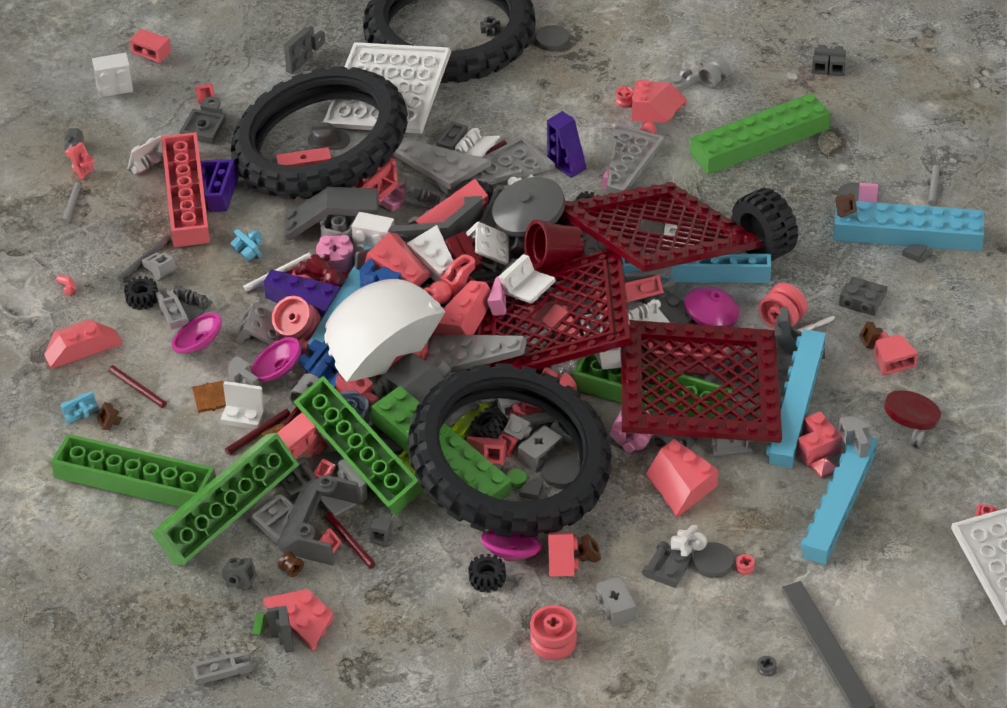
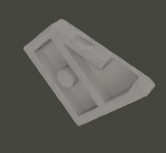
[251,494,294,544]

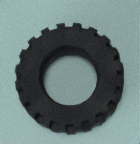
[731,188,799,261]

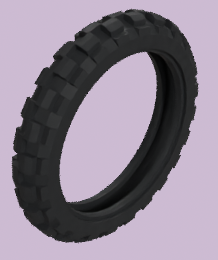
[363,0,536,83]
[230,66,408,200]
[408,363,612,538]

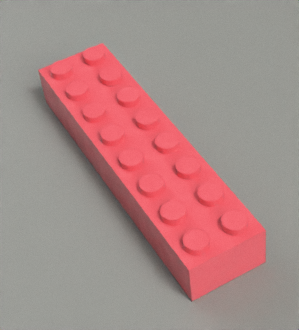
[161,132,210,247]

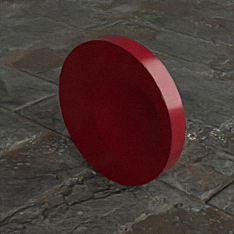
[884,390,941,430]

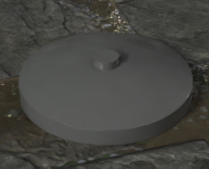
[492,177,565,237]

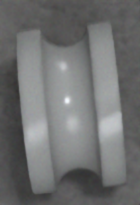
[910,429,925,448]

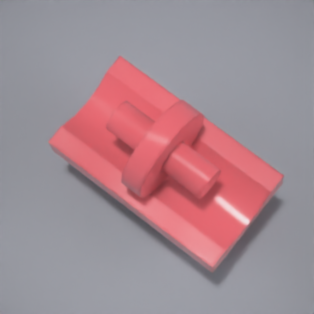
[65,142,95,179]

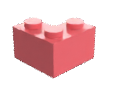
[797,411,842,467]
[278,412,329,458]
[548,532,578,577]

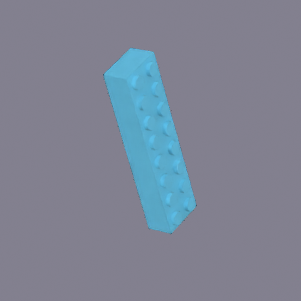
[833,201,984,252]

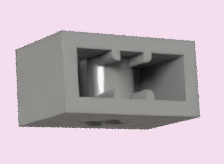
[518,425,562,472]
[595,576,636,627]

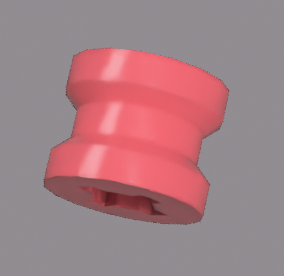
[616,86,633,108]

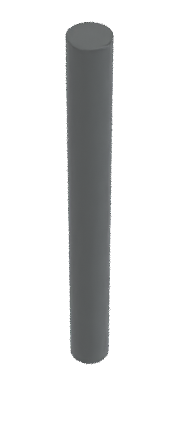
[118,234,172,282]

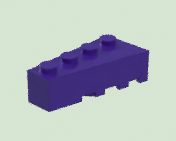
[263,269,340,317]

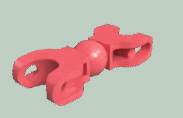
[423,254,476,305]

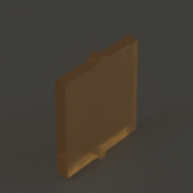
[192,381,226,413]

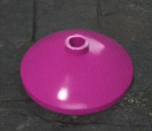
[684,286,740,327]
[172,312,222,354]
[251,337,301,382]
[481,530,542,562]

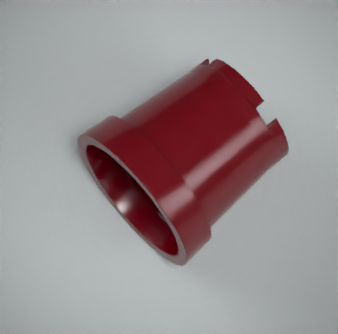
[524,220,585,269]

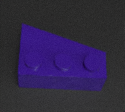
[547,111,587,178]
[200,159,240,212]

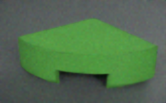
[253,612,268,635]

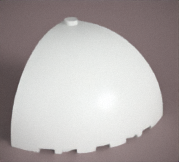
[325,279,446,382]

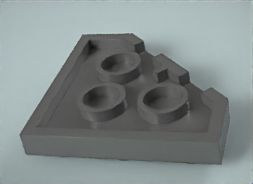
[647,288,696,324]

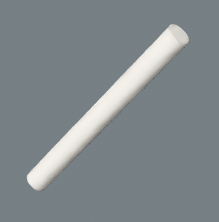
[243,253,311,292]

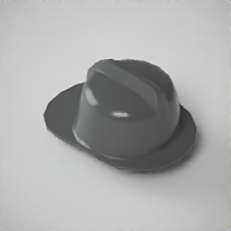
[308,122,350,149]

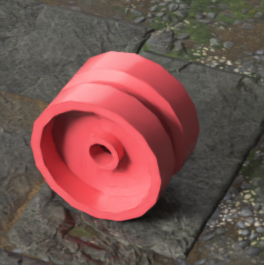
[758,283,808,329]
[272,296,320,342]
[530,605,577,660]

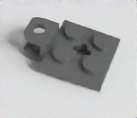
[284,26,325,74]
[180,96,226,143]

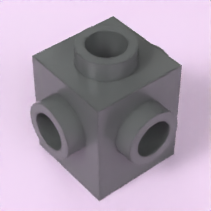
[222,557,257,588]

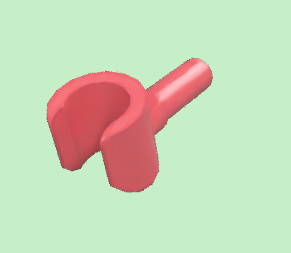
[509,404,530,417]

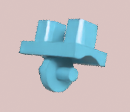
[230,229,263,262]
[60,391,99,424]

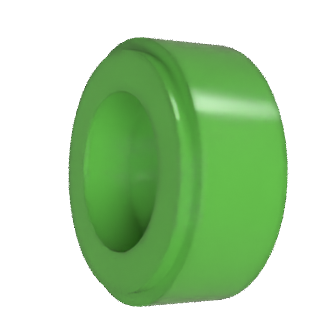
[507,469,527,488]

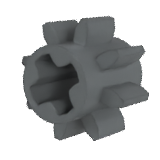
[480,16,501,36]

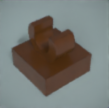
[835,193,857,218]
[859,321,884,349]
[97,402,122,430]
[577,534,601,563]

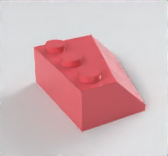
[631,79,687,123]
[365,232,432,287]
[431,281,491,336]
[646,439,718,518]

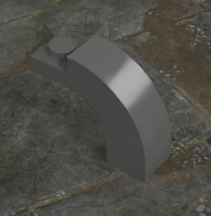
[775,307,825,359]

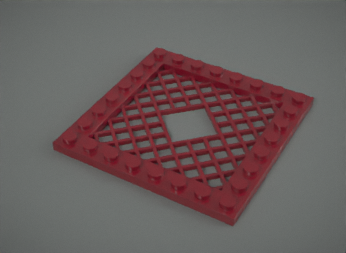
[561,182,763,272]
[478,249,632,370]
[621,320,782,443]

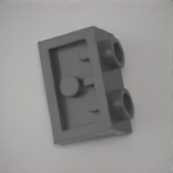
[266,606,294,653]

